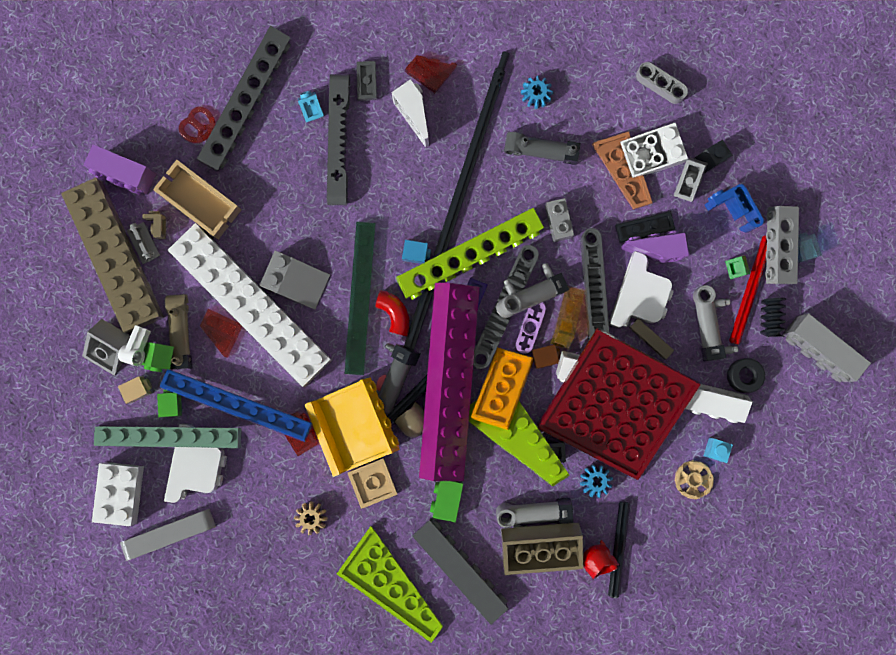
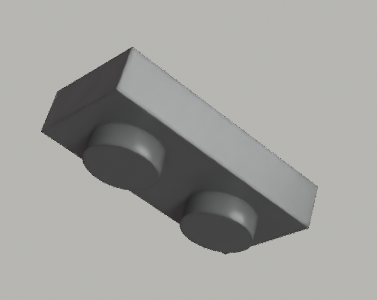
[356,61,377,101]

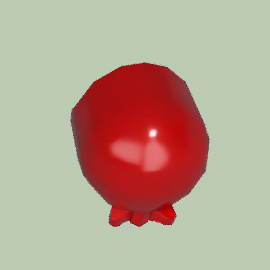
[583,540,619,580]

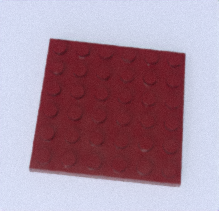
[537,328,701,480]

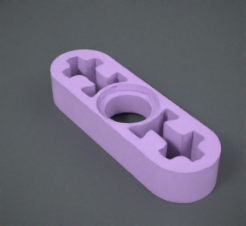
[515,302,546,354]

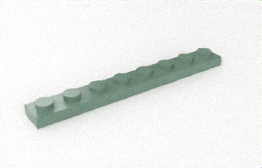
[94,426,241,448]

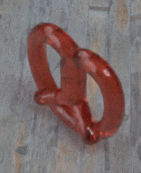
[178,106,216,144]

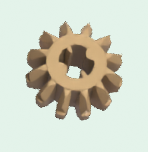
[294,501,328,535]

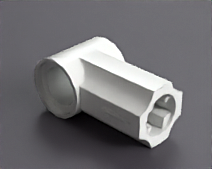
[118,325,151,367]

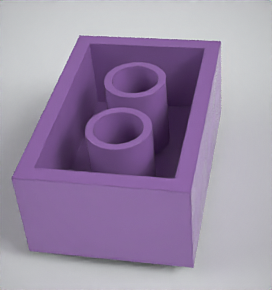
[83,144,156,195]

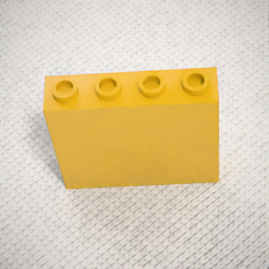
[304,377,400,477]

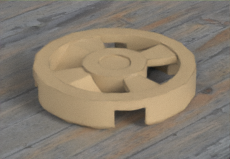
[675,460,714,499]

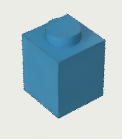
[402,240,431,264]

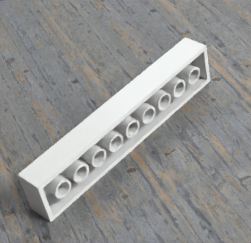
[168,223,332,387]

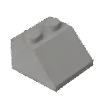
[82,319,130,376]

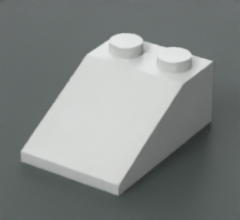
[391,79,429,147]

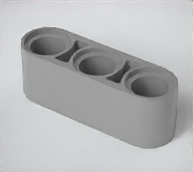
[636,62,688,104]

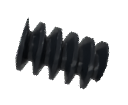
[760,297,786,337]

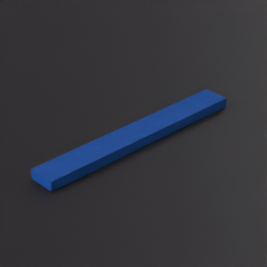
[160,369,313,442]

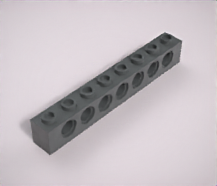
[197,25,291,171]

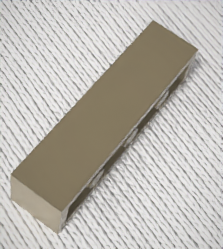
[629,318,674,360]

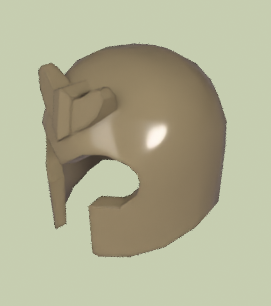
[395,401,424,438]

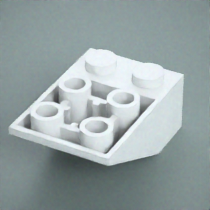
[620,123,688,178]

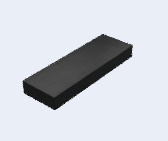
[615,211,675,243]

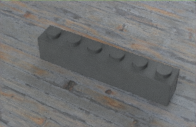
[412,519,508,625]

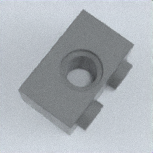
[674,157,708,202]
[545,198,574,243]

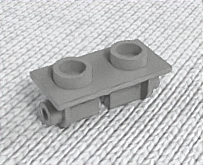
[127,222,160,264]

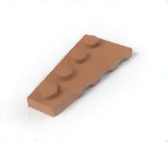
[592,131,652,210]

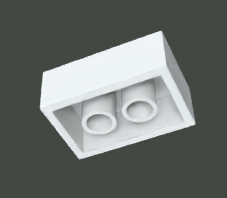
[92,462,144,526]

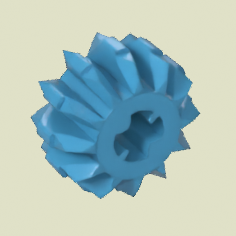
[521,76,553,109]
[580,464,613,498]

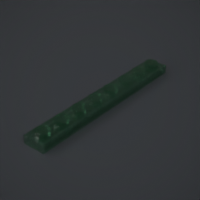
[344,222,376,375]

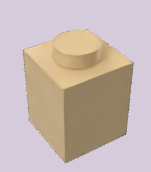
[118,376,152,404]

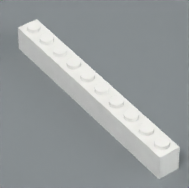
[556,351,752,423]

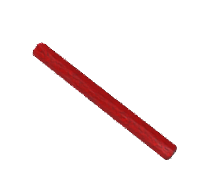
[729,235,767,345]

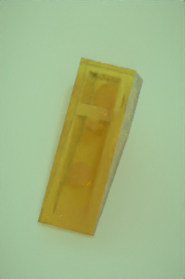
[550,286,584,349]

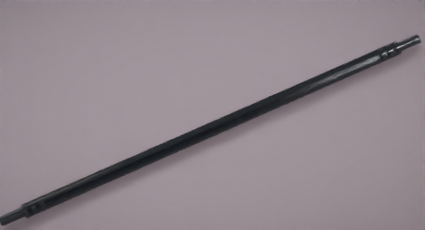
[404,51,510,350]

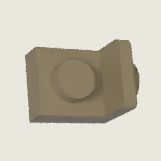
[143,211,166,239]

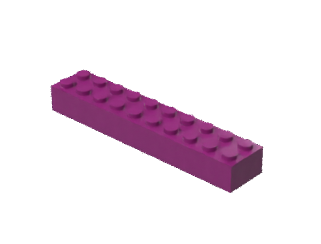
[419,283,480,481]

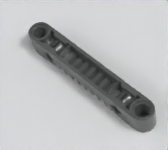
[327,74,350,205]
[580,228,609,342]
[473,245,539,369]

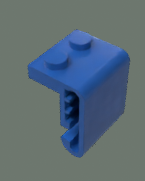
[705,184,764,233]

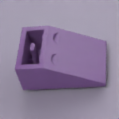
[621,231,689,263]

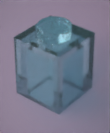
[798,232,822,263]

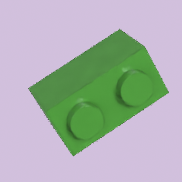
[141,342,174,372]
[430,481,463,522]

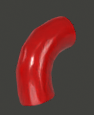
[376,290,410,337]

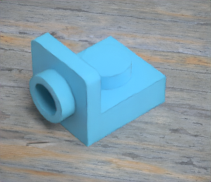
[297,91,324,123]

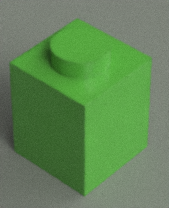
[157,390,182,417]

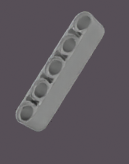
[120,508,216,561]

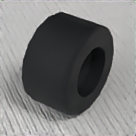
[727,358,765,393]

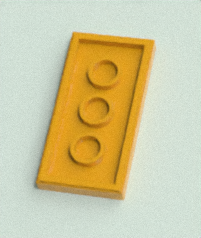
[471,347,534,430]

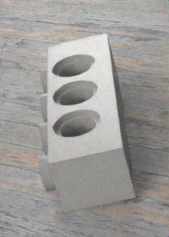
[765,206,799,284]

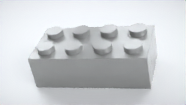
[783,313,871,382]

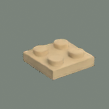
[347,458,398,509]

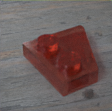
[405,55,457,94]
[200,309,243,358]

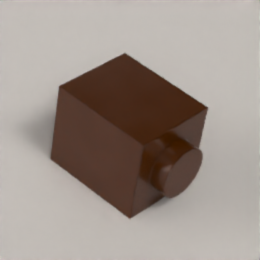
[531,345,561,369]

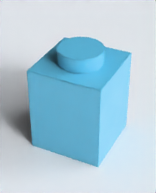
[704,438,733,463]

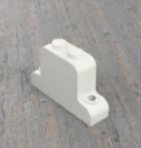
[609,251,673,328]
[164,424,227,503]

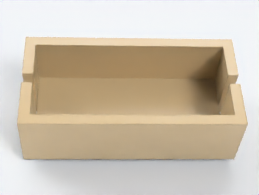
[153,160,241,240]

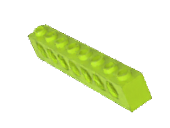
[396,207,544,299]

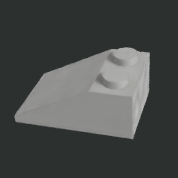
[260,251,330,310]

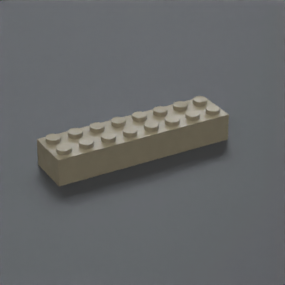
[61,177,164,334]

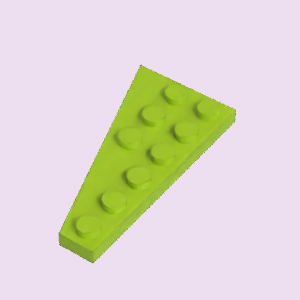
[469,401,569,486]
[337,526,443,643]

